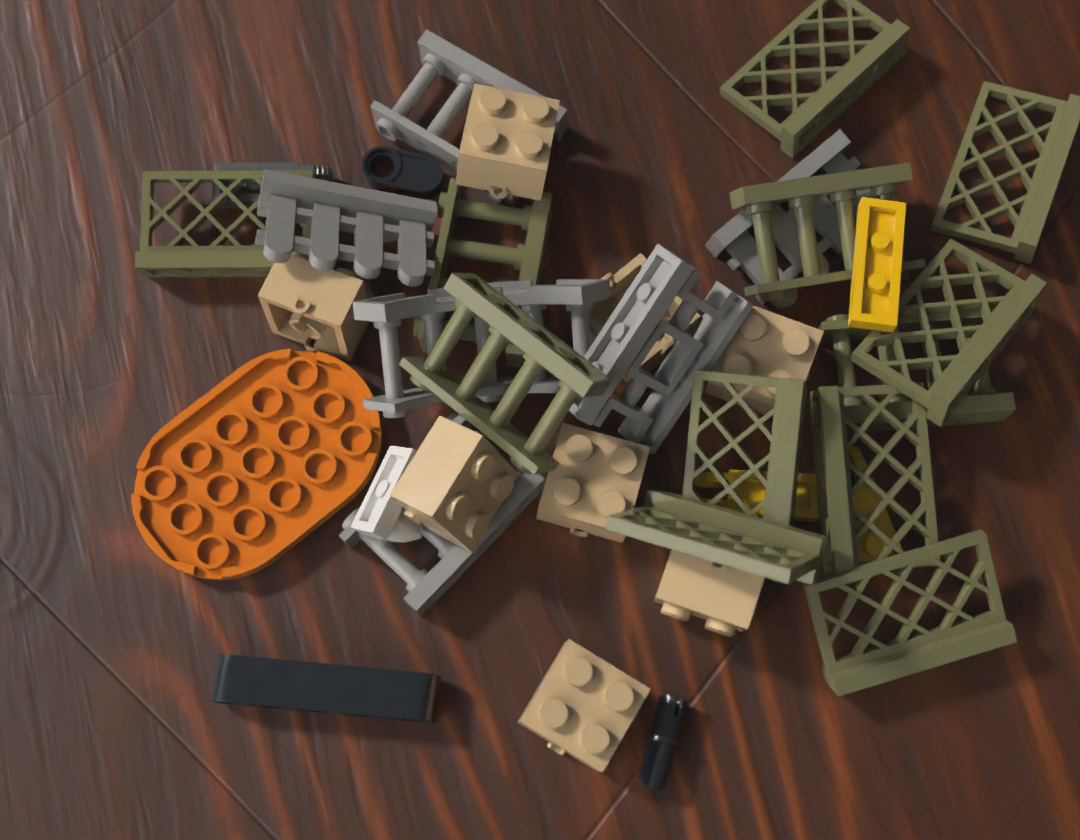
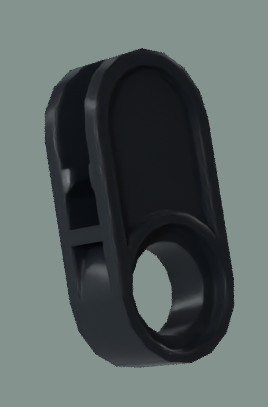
[362,146,445,200]

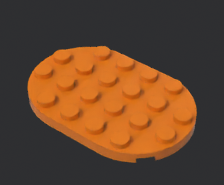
[131,349,383,580]

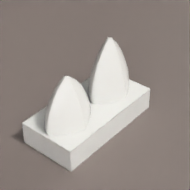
[351,445,422,542]

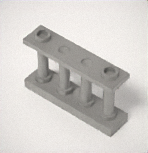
[370,29,567,206]
[339,412,545,617]

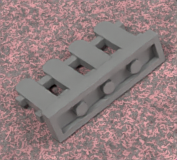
[705,129,876,309]
[255,169,437,287]

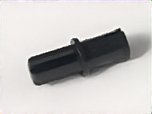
[638,693,689,791]

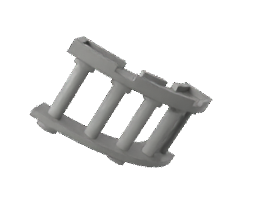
[353,279,611,418]

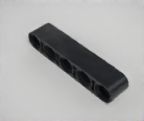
[210,654,441,723]

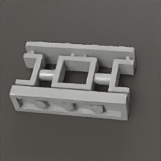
[569,244,753,455]

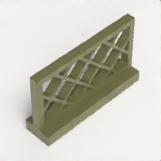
[720,0,910,159]
[931,81,1080,265]
[135,170,315,277]
[851,239,1047,427]
[682,369,808,527]
[808,383,940,573]
[605,488,827,585]
[803,530,1017,696]

